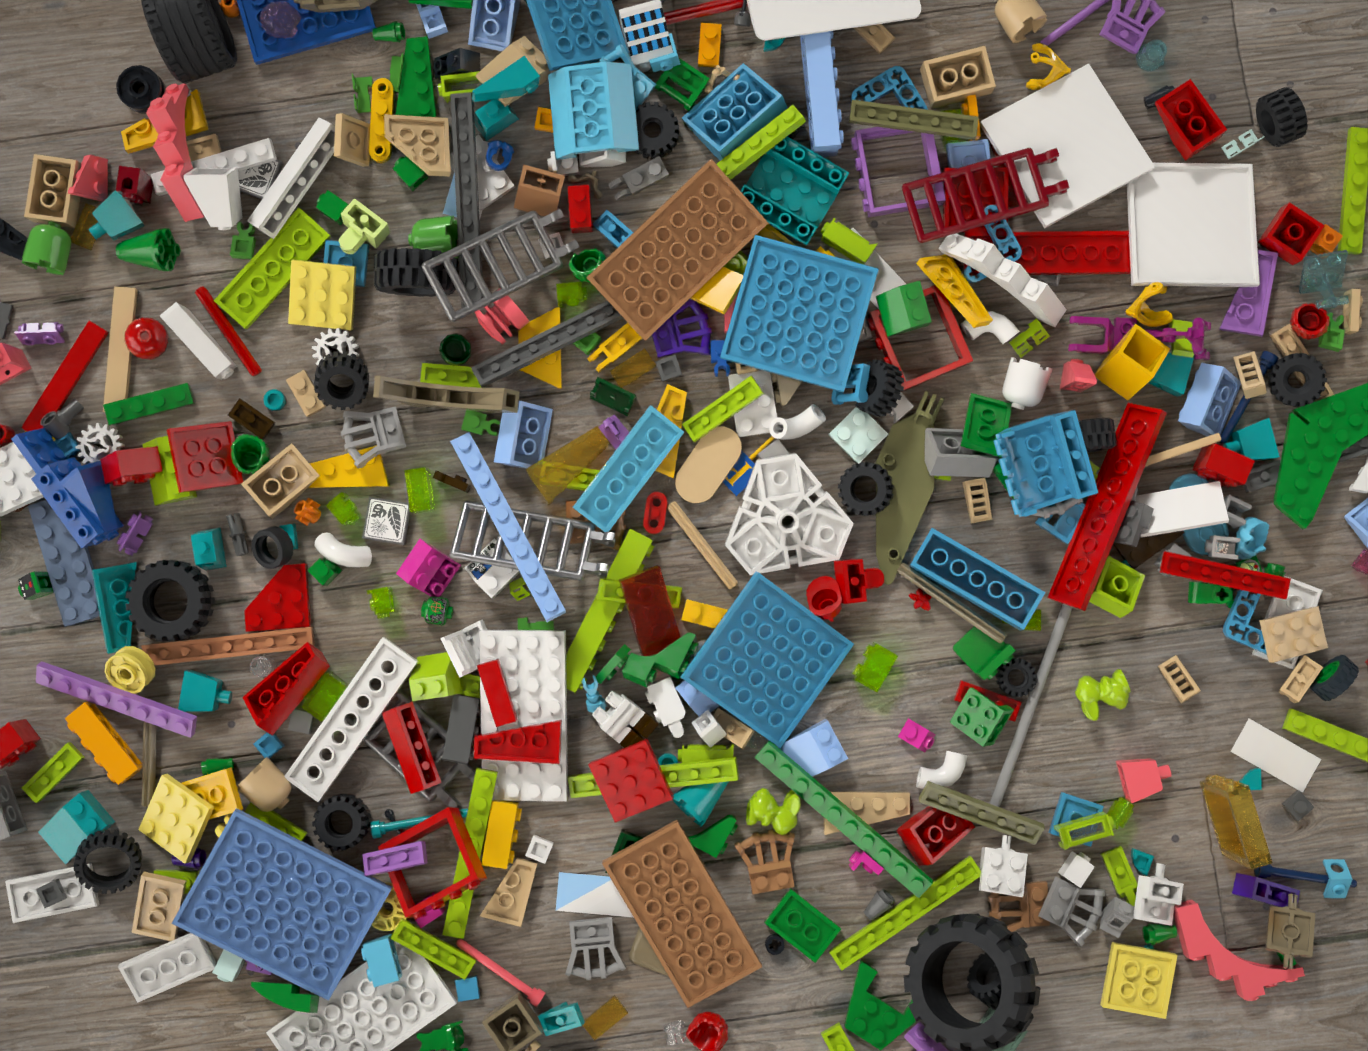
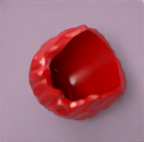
[1290,303,1330,340]
[686,1012,728,1051]

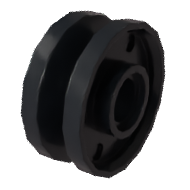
[116,65,166,114]

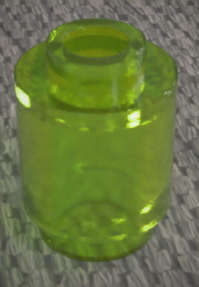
[1106,797,1135,830]

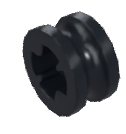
[765,934,785,955]

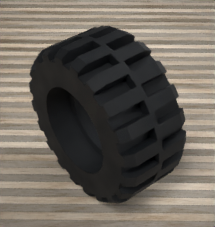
[374,248,457,297]
[125,560,215,642]

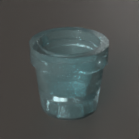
[1136,40,1167,71]

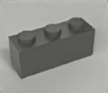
[442,695,481,765]

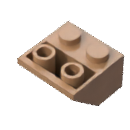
[514,165,565,217]

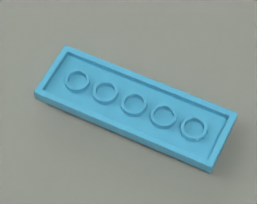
[572,406,684,532]

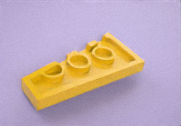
[121,89,209,154]
[916,254,993,328]
[655,384,687,479]
[308,446,390,488]

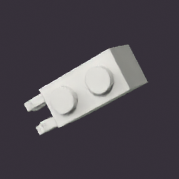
[645,676,686,738]

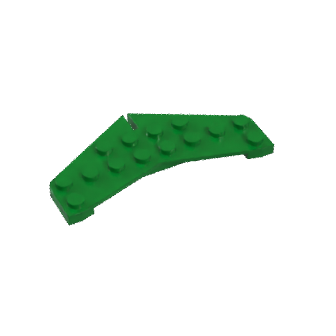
[1274,383,1368,530]

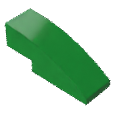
[251,982,319,1013]

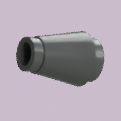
[863,889,895,921]

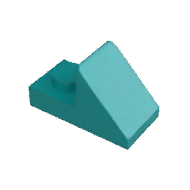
[538,1002,585,1036]

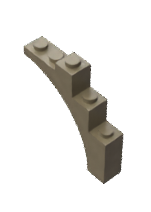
[373,376,519,413]

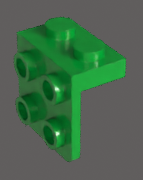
[953,626,1016,680]

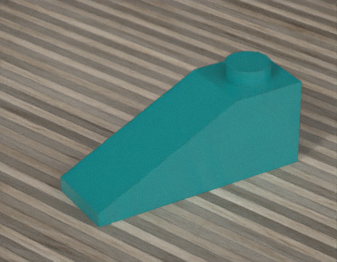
[472,56,540,102]

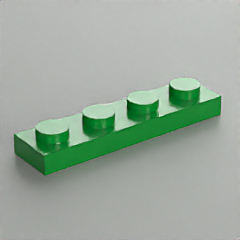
[103,383,194,426]

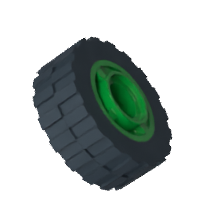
[1310,655,1359,701]

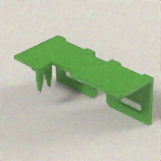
[383,53,404,92]
[352,74,373,113]
[517,617,554,630]

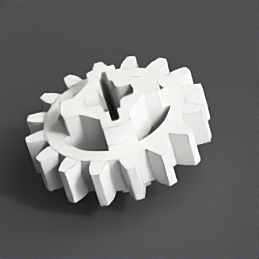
[312,328,359,366]
[76,423,125,464]

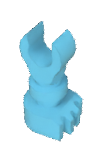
[582,675,606,713]

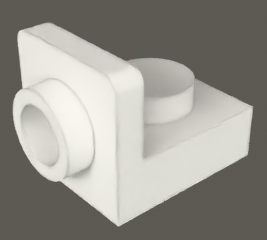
[547,151,579,176]

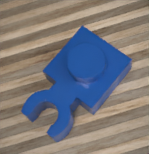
[710,340,732,377]

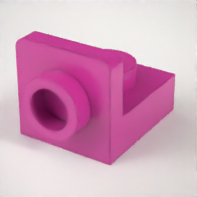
[849,849,884,875]

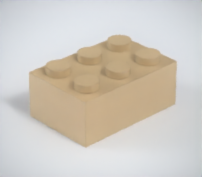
[920,46,996,109]
[24,154,81,228]

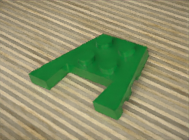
[844,960,916,1050]

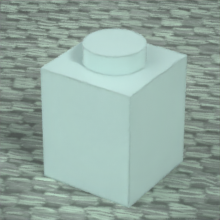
[212,949,245,982]

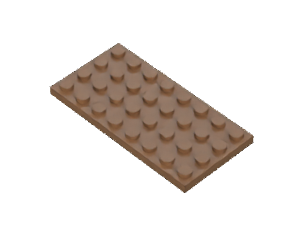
[586,159,768,341]
[602,820,762,1008]

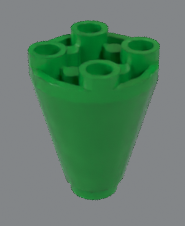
[116,228,181,271]

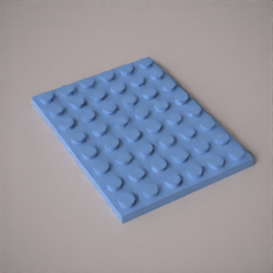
[171,808,392,1001]

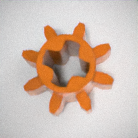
[294,498,321,526]

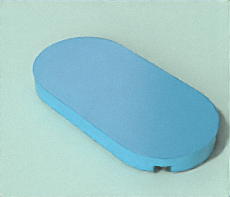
[1169,473,1229,555]

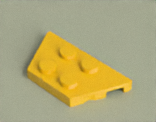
[518,307,562,389]

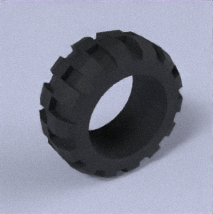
[904,913,1041,1051]

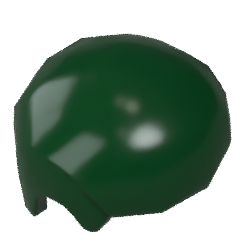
[439,333,472,366]

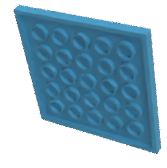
[720,235,879,393]
[681,571,854,748]

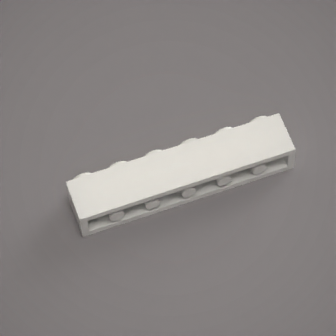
[247,118,335,239]

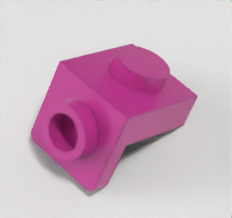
[898,718,935,752]

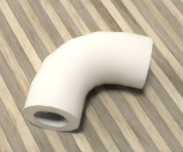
[960,311,1020,344]
[770,404,826,440]
[315,532,372,567]
[916,751,967,789]

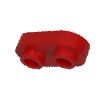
[643,492,667,534]

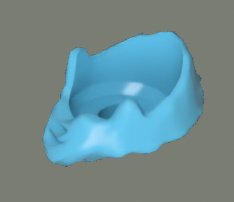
[1235,517,1270,560]

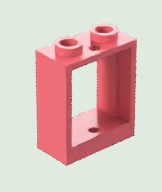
[0,342,32,385]

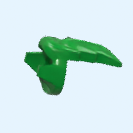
[416,1020,469,1051]

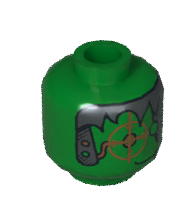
[421,596,454,626]

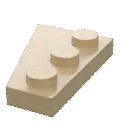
[480,858,538,927]

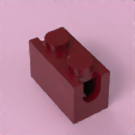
[115,166,153,206]

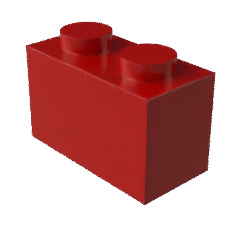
[568,185,593,234]

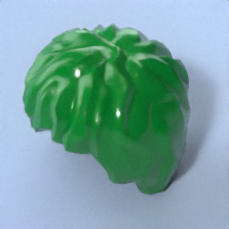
[569,248,607,283]
[231,434,270,474]

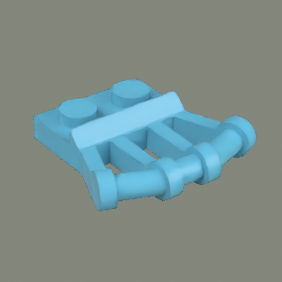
[600,44,656,111]

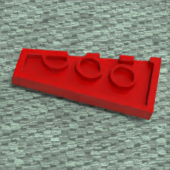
[474,720,562,764]

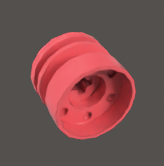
[474,288,530,345]

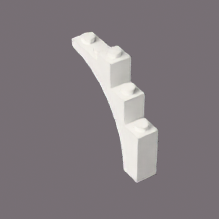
[938,234,1067,327]

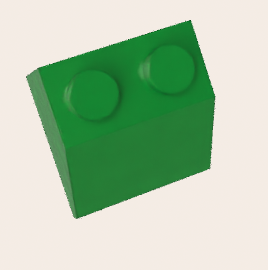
[876,281,932,337]

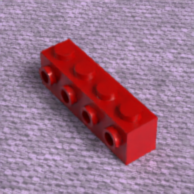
[382,701,441,794]

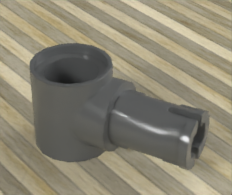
[40,399,84,439]

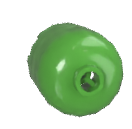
[408,216,459,259]
[22,221,72,275]

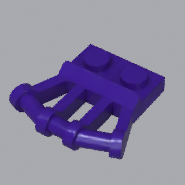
[652,299,712,358]

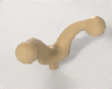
[705,65,740,94]

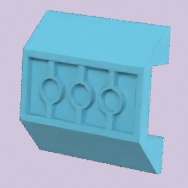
[548,62,639,160]

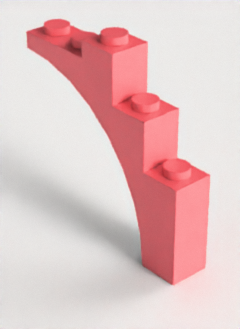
[146,83,204,222]
[1173,900,1305,1001]

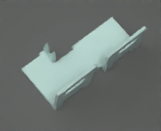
[1221,129,1265,159]

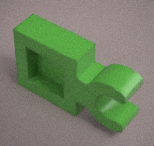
[230,222,256,259]
[1318,312,1345,352]
[572,332,601,355]
[461,410,501,436]

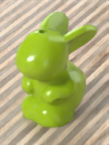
[1075,669,1131,721]
[746,788,801,835]

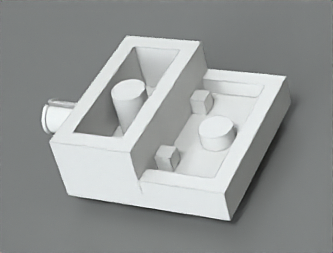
[979,835,1028,897]
[1133,863,1184,926]

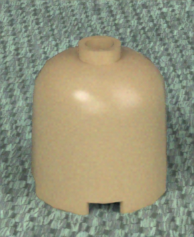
[995,0,1047,43]
[237,757,292,812]

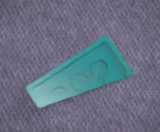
[92,562,137,654]

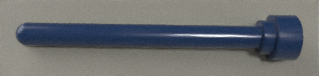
[1220,351,1279,444]
[1254,860,1357,888]

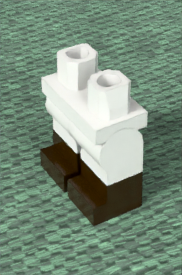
[592,691,659,748]

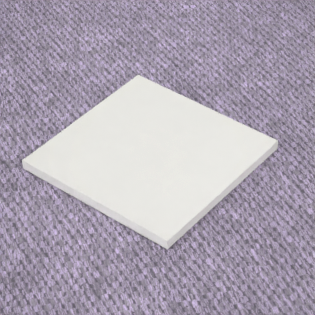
[980,64,1155,229]
[1127,163,1260,287]

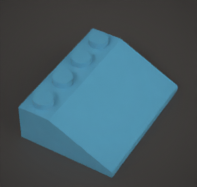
[681,63,788,161]

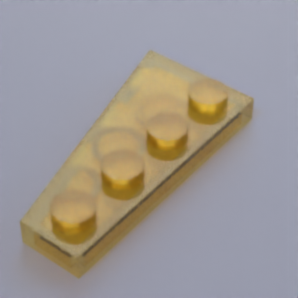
[526,426,609,506]

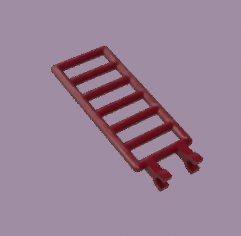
[902,148,1070,243]

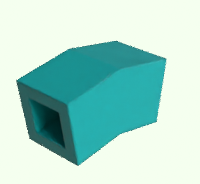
[279,523,298,550]

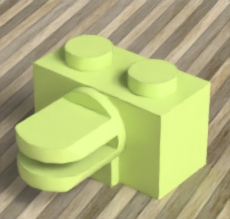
[339,199,390,255]

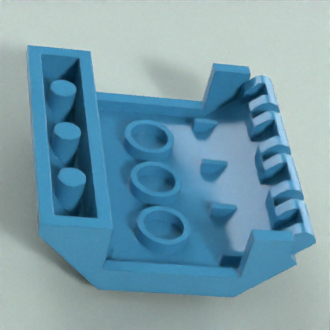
[993,410,1098,517]

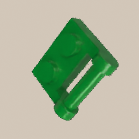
[654,58,710,111]

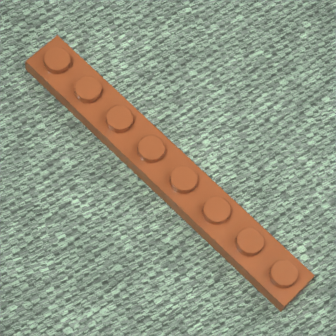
[141,627,315,665]

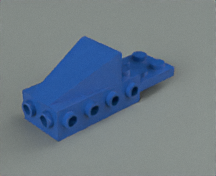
[11,428,124,549]

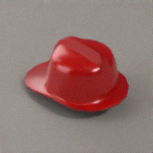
[806,576,842,622]

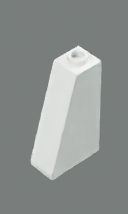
[160,302,237,380]

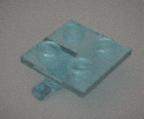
[1299,250,1349,309]

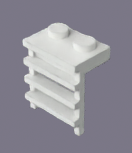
[440,619,487,677]

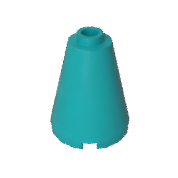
[673,781,729,827]

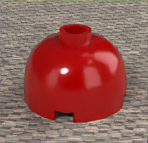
[124,317,169,360]

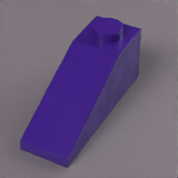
[1232,873,1300,907]

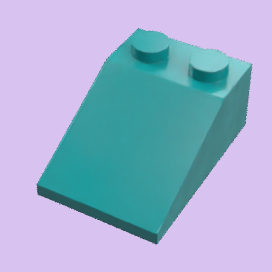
[38,790,115,865]

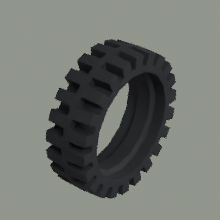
[74,829,142,894]

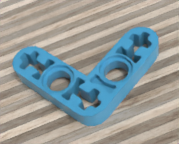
[851,66,928,110]
[964,205,1022,283]
[1223,590,1267,655]

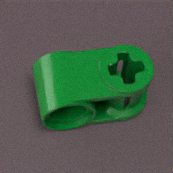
[1188,582,1232,604]

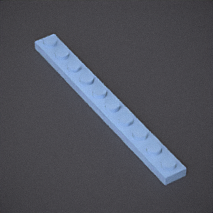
[450,432,566,622]

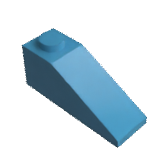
[592,210,633,249]

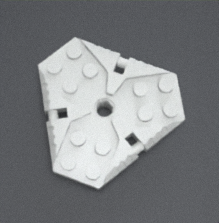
[725,453,854,575]

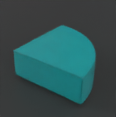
[763,38,786,52]
[1238,768,1262,790]
[1131,848,1154,876]

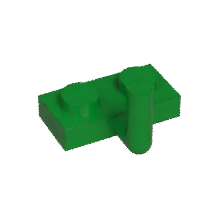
[596,644,631,684]

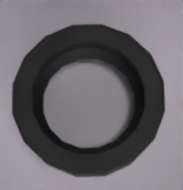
[252,526,293,569]

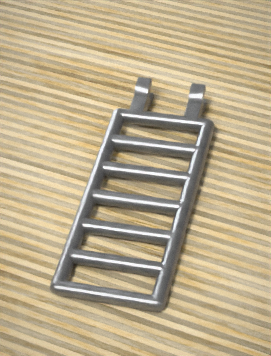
[422,209,579,322]
[449,501,615,581]
[346,679,476,808]

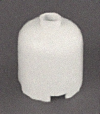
[1002,357,1052,410]

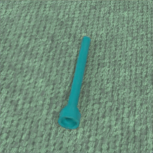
[371,808,468,839]

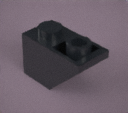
[434,48,481,80]

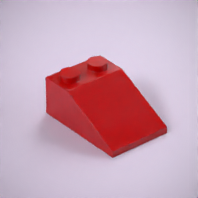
[1155,79,1227,161]
[896,806,975,866]

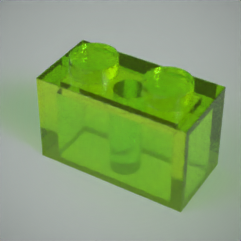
[404,467,435,514]
[852,642,898,693]
[301,672,349,722]

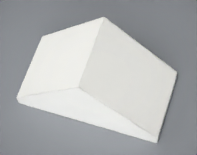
[692,710,727,748]

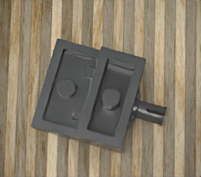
[1114,488,1154,547]

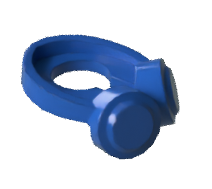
[486,140,515,171]

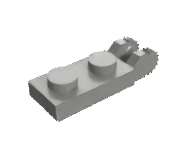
[608,156,669,201]

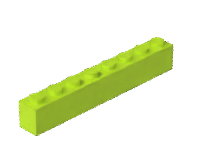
[566,529,655,693]

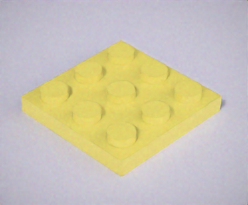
[288,260,356,330]
[138,774,214,864]
[1100,942,1177,1019]

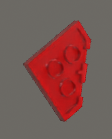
[244,563,311,632]

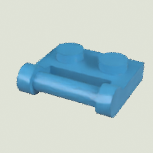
[831,363,870,405]
[1035,499,1085,544]

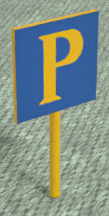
[723,436,775,497]

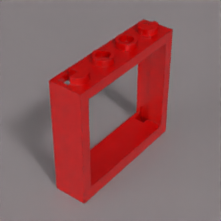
[866,285,973,392]
[378,807,487,920]

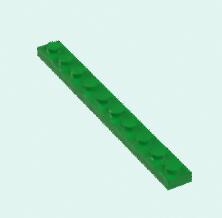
[754,741,933,898]

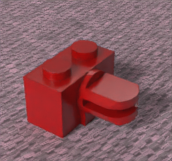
[834,558,884,604]

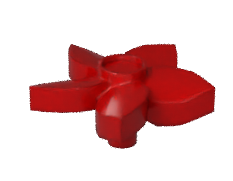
[908,588,932,611]

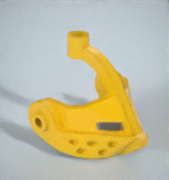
[1026,43,1071,90]
[1125,282,1173,327]

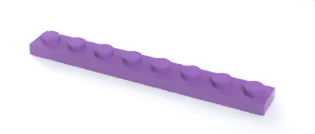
[36,661,197,738]

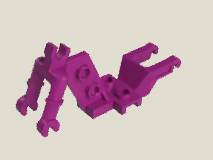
[1068,316,1211,360]

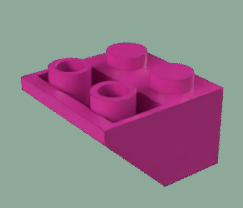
[396,539,461,597]

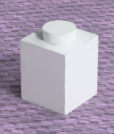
[1058,851,1095,888]

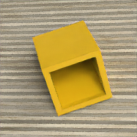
[1094,324,1171,400]

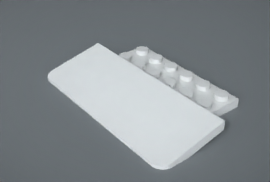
[747,0,921,40]

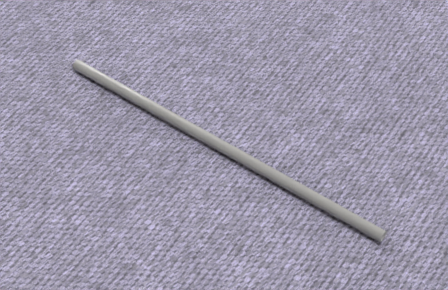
[989,604,1073,807]

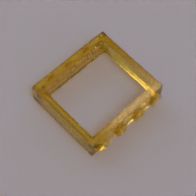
[1200,774,1273,870]

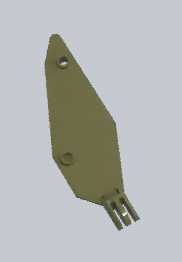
[876,390,945,585]

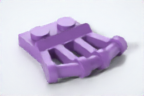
[1099,0,1165,54]

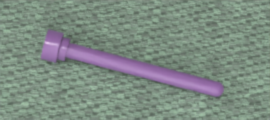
[1040,0,1109,46]

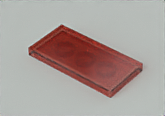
[619,565,681,656]

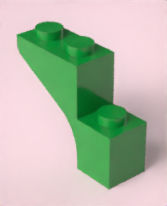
[622,633,699,688]
[687,815,738,858]

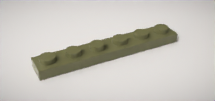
[849,100,979,140]
[918,781,1045,845]

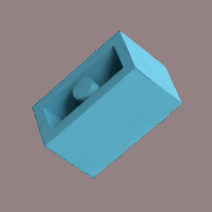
[361,934,403,987]

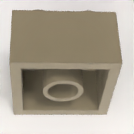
[482,992,543,1051]

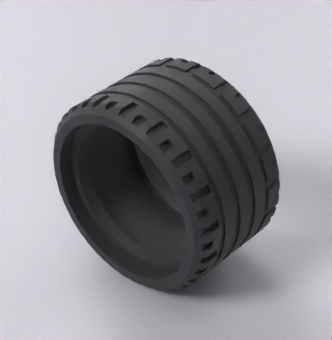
[141,0,237,84]

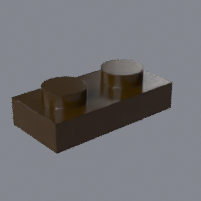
[227,398,276,440]

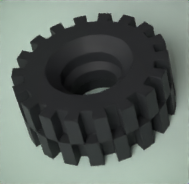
[635,102,679,159]
[1268,353,1327,406]
[853,360,904,417]

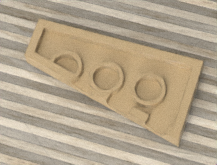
[824,791,910,835]

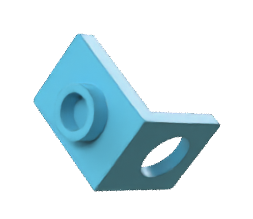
[649,33,680,72]
[1323,859,1353,898]

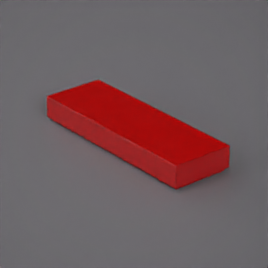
[477,659,518,727]
[954,680,1022,722]

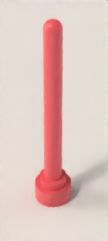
[456,939,546,1007]

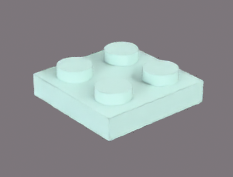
[828,407,888,464]

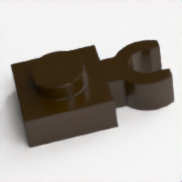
[433,470,471,493]

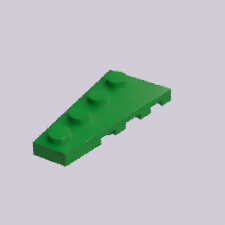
[396,36,437,117]

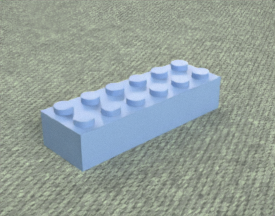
[800,31,844,157]

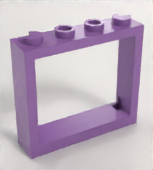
[851,127,945,218]

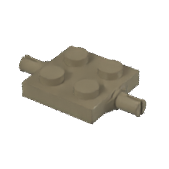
[1266,894,1315,969]

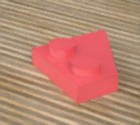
[68,155,108,202]

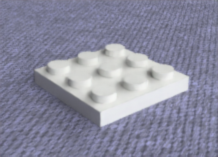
[0,442,48,517]

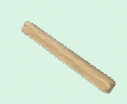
[667,501,738,589]

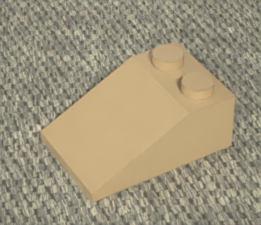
[476,36,551,107]
[241,443,320,519]

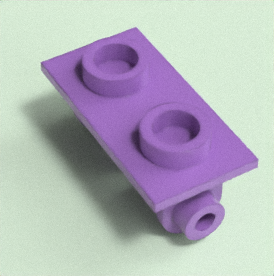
[15,322,65,345]
[598,414,629,449]
[117,511,153,556]

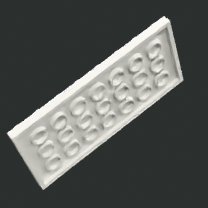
[479,630,568,802]
[266,941,458,1051]

